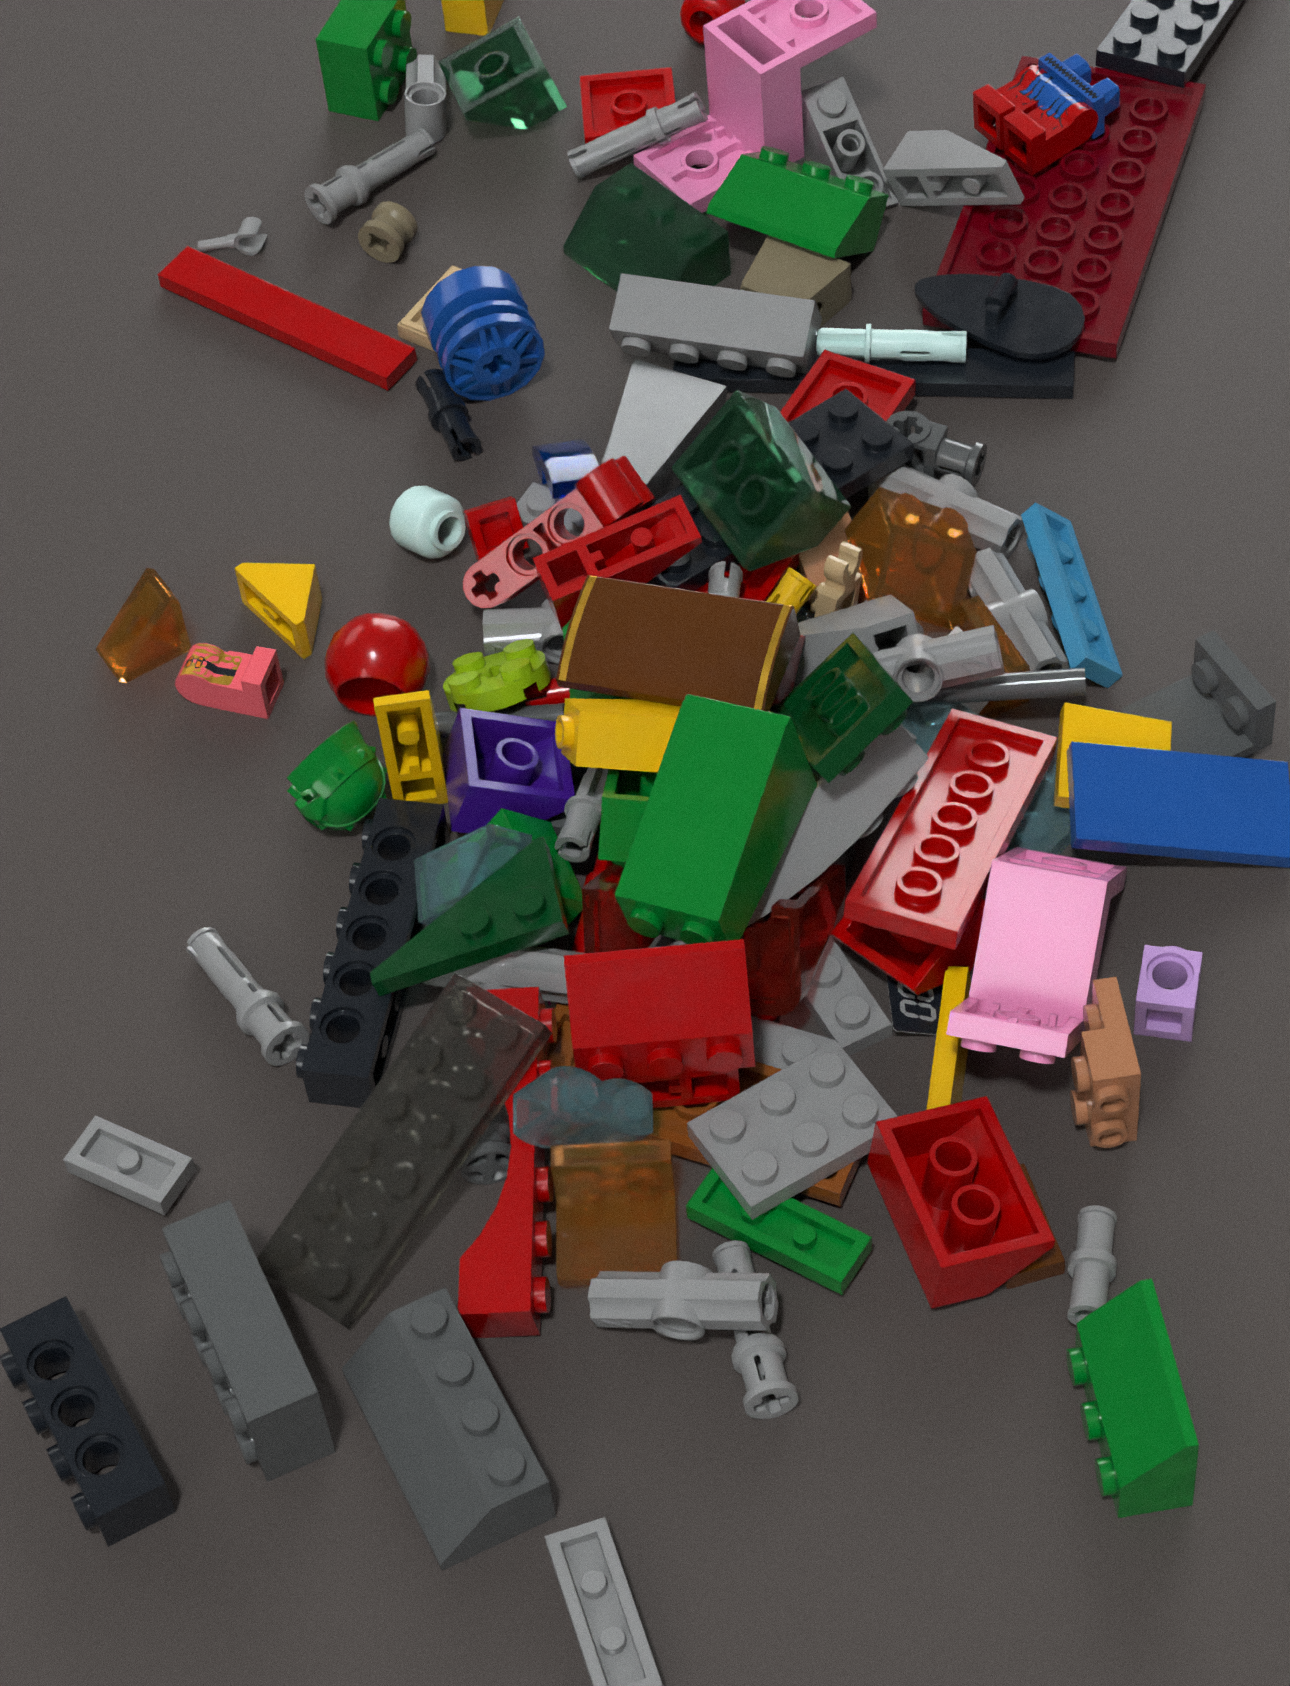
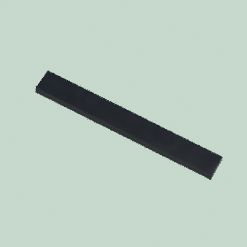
[673,348,1075,399]

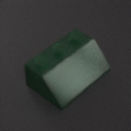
[563,163,731,292]
[671,390,852,571]

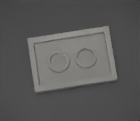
[687,1040,898,1220]

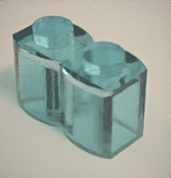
[513,1066,653,1160]

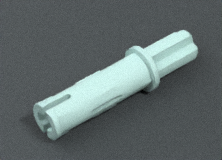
[816,324,967,364]

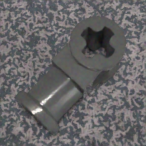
[887,410,987,487]

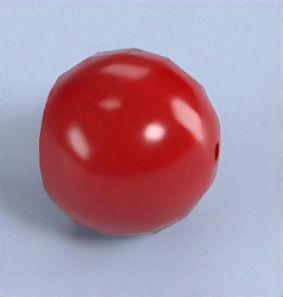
[324,613,430,716]

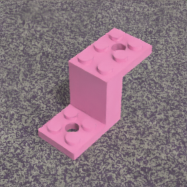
[633,0,877,219]
[946,847,1127,1064]

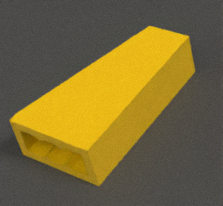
[555,698,773,773]

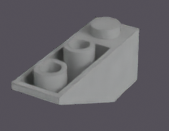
[801,76,899,209]
[794,594,919,687]

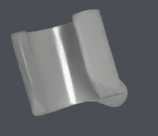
[198,217,267,256]

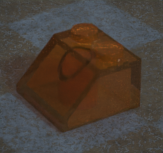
[844,487,976,631]

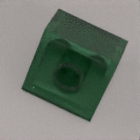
[438,16,567,130]

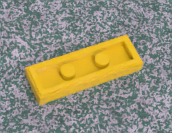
[926,966,971,1110]

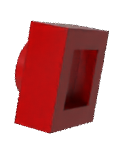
[462,496,529,561]

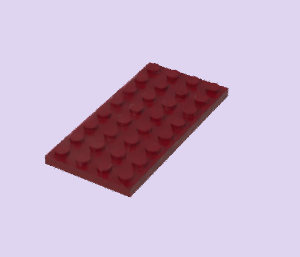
[922,56,1206,358]

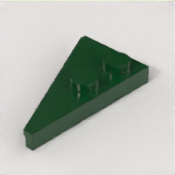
[370,837,569,996]

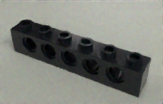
[296,798,450,1110]

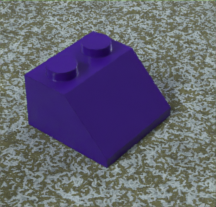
[442,708,575,835]

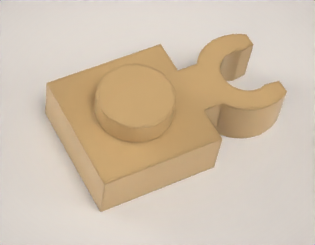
[810,541,863,618]

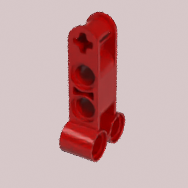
[463,455,656,608]

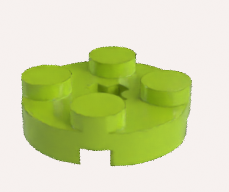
[443,639,551,712]

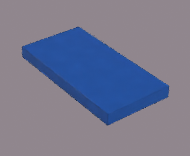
[1067,741,1290,868]

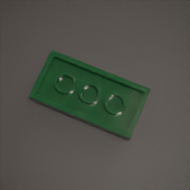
[773,633,913,783]

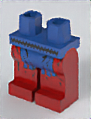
[973,52,1120,176]

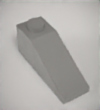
[883,130,1025,206]

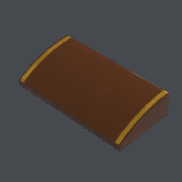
[556,575,801,712]

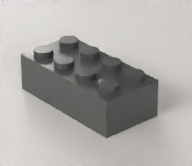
[159,1199,336,1482]

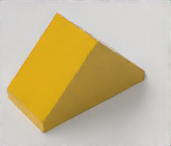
[234,563,322,660]

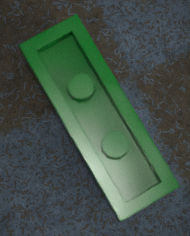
[686,1168,872,1295]

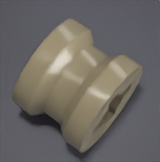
[358,201,418,263]

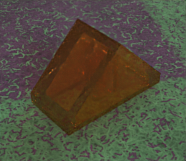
[95,568,191,683]

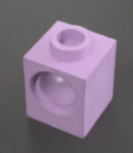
[1134,945,1203,1042]

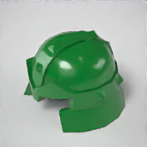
[287,720,387,831]

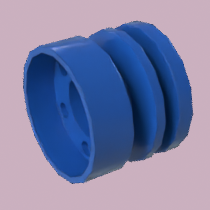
[421,266,545,400]

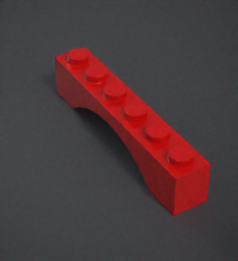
[458,987,557,1338]

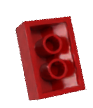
[564,939,756,1083]
[867,1096,1055,1309]

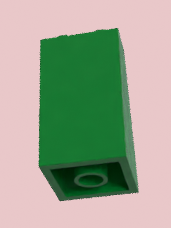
[615,694,817,944]

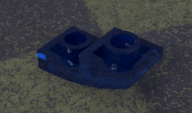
[532,439,599,499]

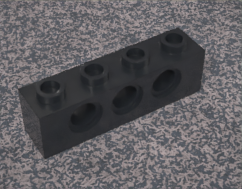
[0,1296,176,1547]

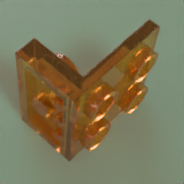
[551,1139,677,1286]

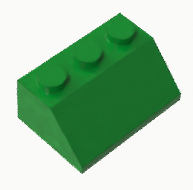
[706,146,889,258]
[1066,1278,1199,1518]

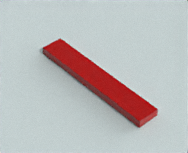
[158,246,417,390]

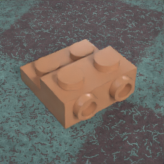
[1070,977,1141,1148]

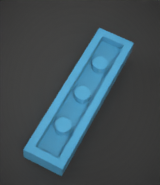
[1021,502,1123,688]

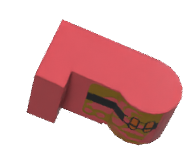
[175,643,284,719]

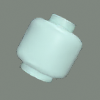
[389,486,466,559]

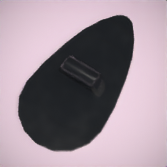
[915,273,1085,360]

